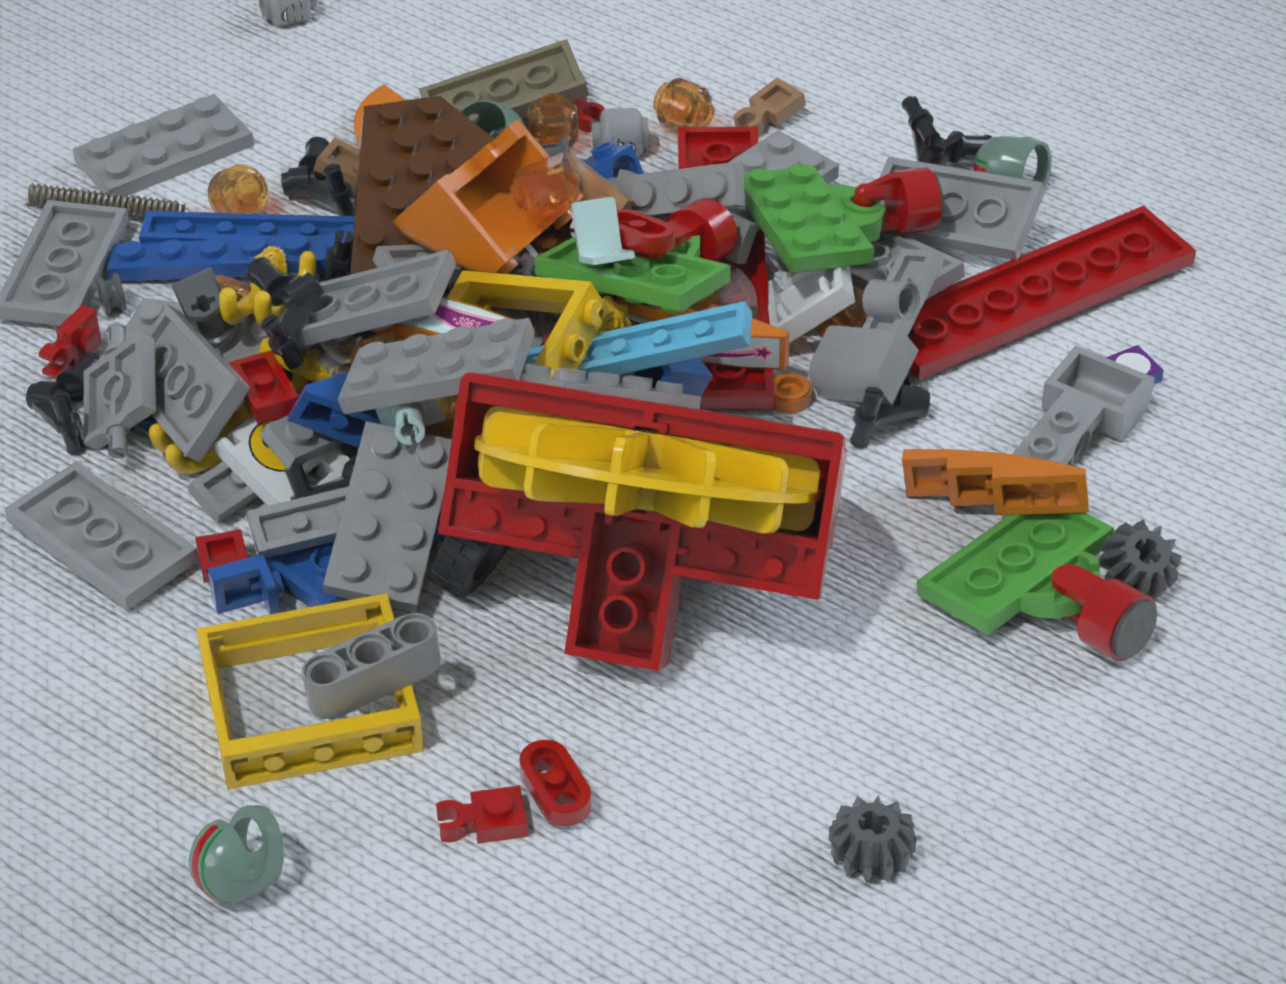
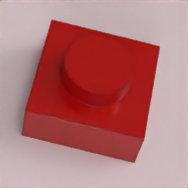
[195,529,248,583]

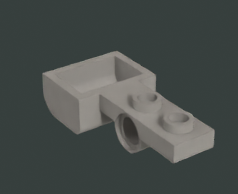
[809,248,944,405]
[1012,345,1155,466]

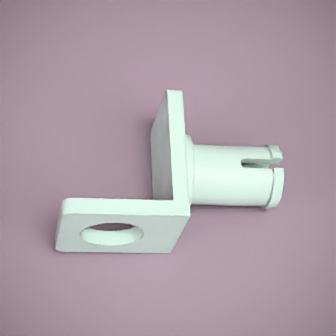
[570,197,635,265]
[375,397,446,445]

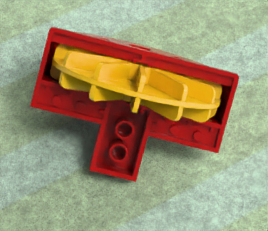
[438,372,848,671]

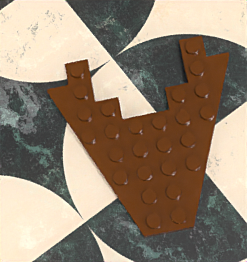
[349,96,575,343]

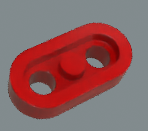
[617,209,675,259]
[519,740,591,826]

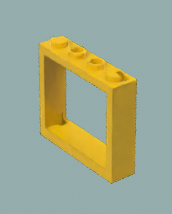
[425,270,609,439]
[196,593,424,790]

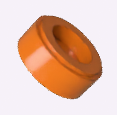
[773,373,812,414]

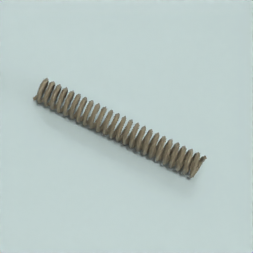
[25,183,185,220]

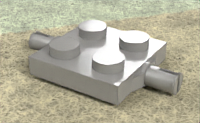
[83,323,157,459]

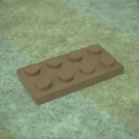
[419,39,589,122]

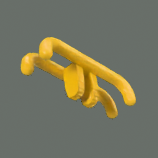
[219,245,317,326]

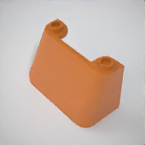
[392,119,584,274]

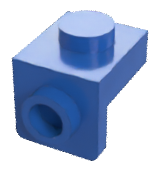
[208,554,285,614]

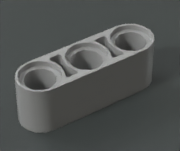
[302,613,441,719]

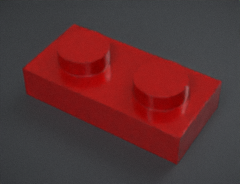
[229,350,299,424]

